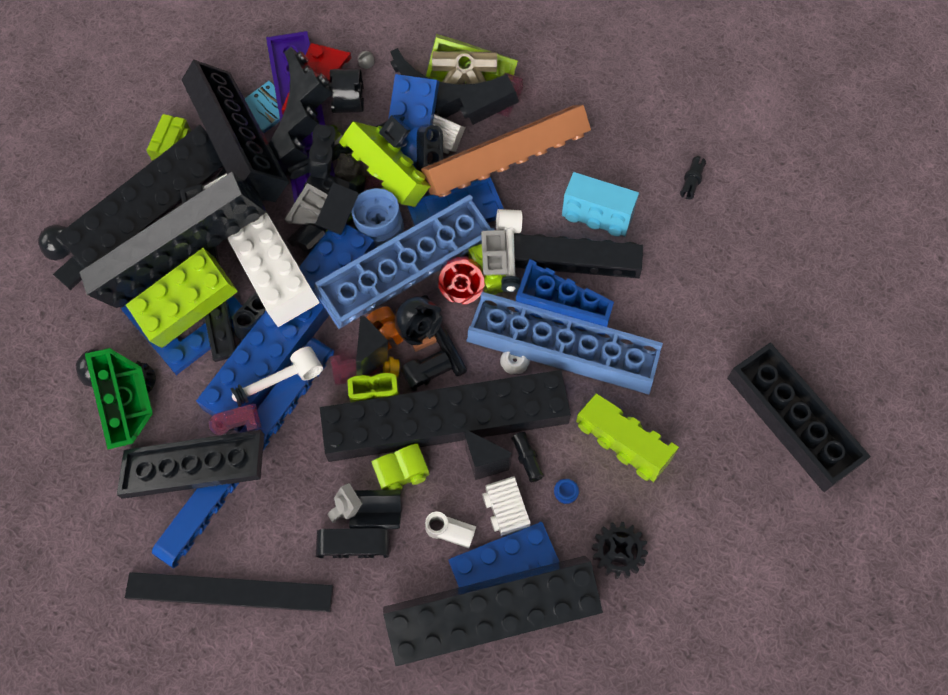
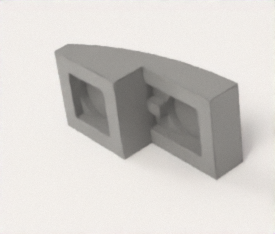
[481,230,507,275]

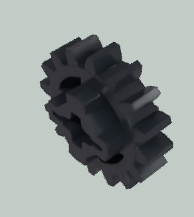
[591,522,648,579]

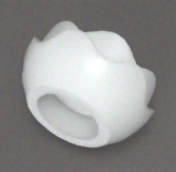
[500,352,530,374]

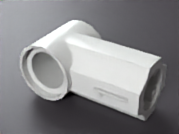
[425,511,476,548]

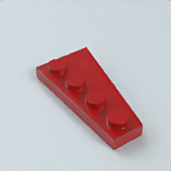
[281,43,352,115]

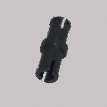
[680,156,706,200]
[511,432,544,483]

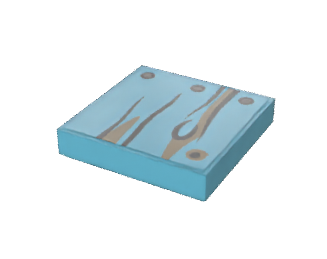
[245,81,280,133]

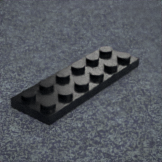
[117,430,264,499]

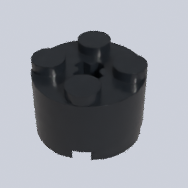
[328,68,364,113]

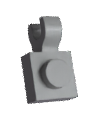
[327,483,362,523]

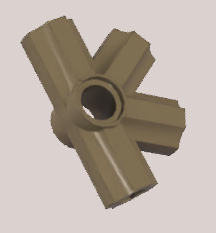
[432,50,497,85]

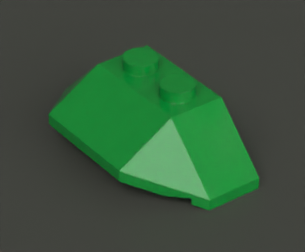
[85,348,153,450]

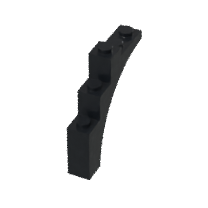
[268,47,332,175]
[390,48,519,125]

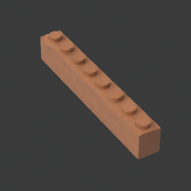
[421,105,591,197]

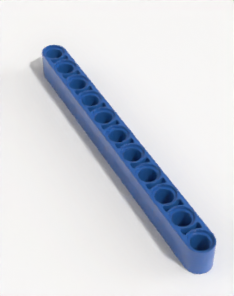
[152,338,334,568]

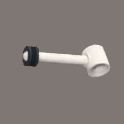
[496,209,522,292]
[231,346,323,406]

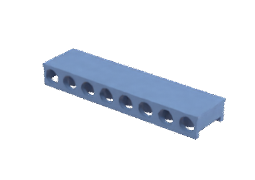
[313,195,494,329]
[466,292,663,395]

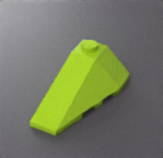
[426,34,518,84]

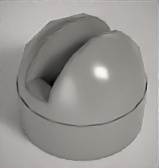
[358,51,375,69]

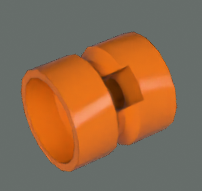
[366,306,404,350]

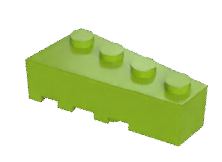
[339,121,431,207]
[576,393,679,483]

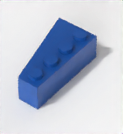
[515,259,614,336]

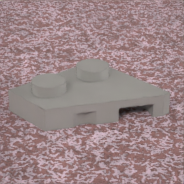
[285,183,328,225]

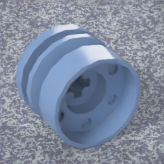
[351,188,404,248]

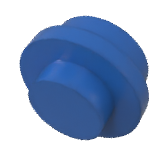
[554,479,579,504]

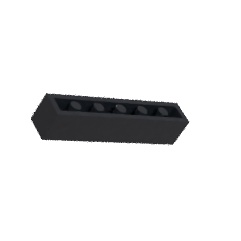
[514,233,643,279]

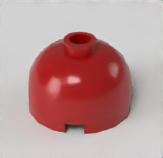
[438,257,485,304]

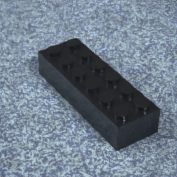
[727,342,871,492]

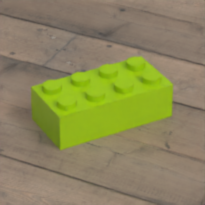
[126,248,238,348]

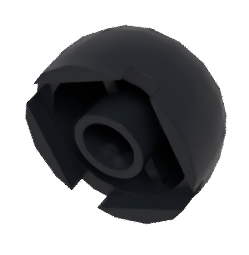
[394,297,443,345]

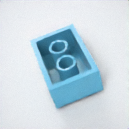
[562,172,639,237]

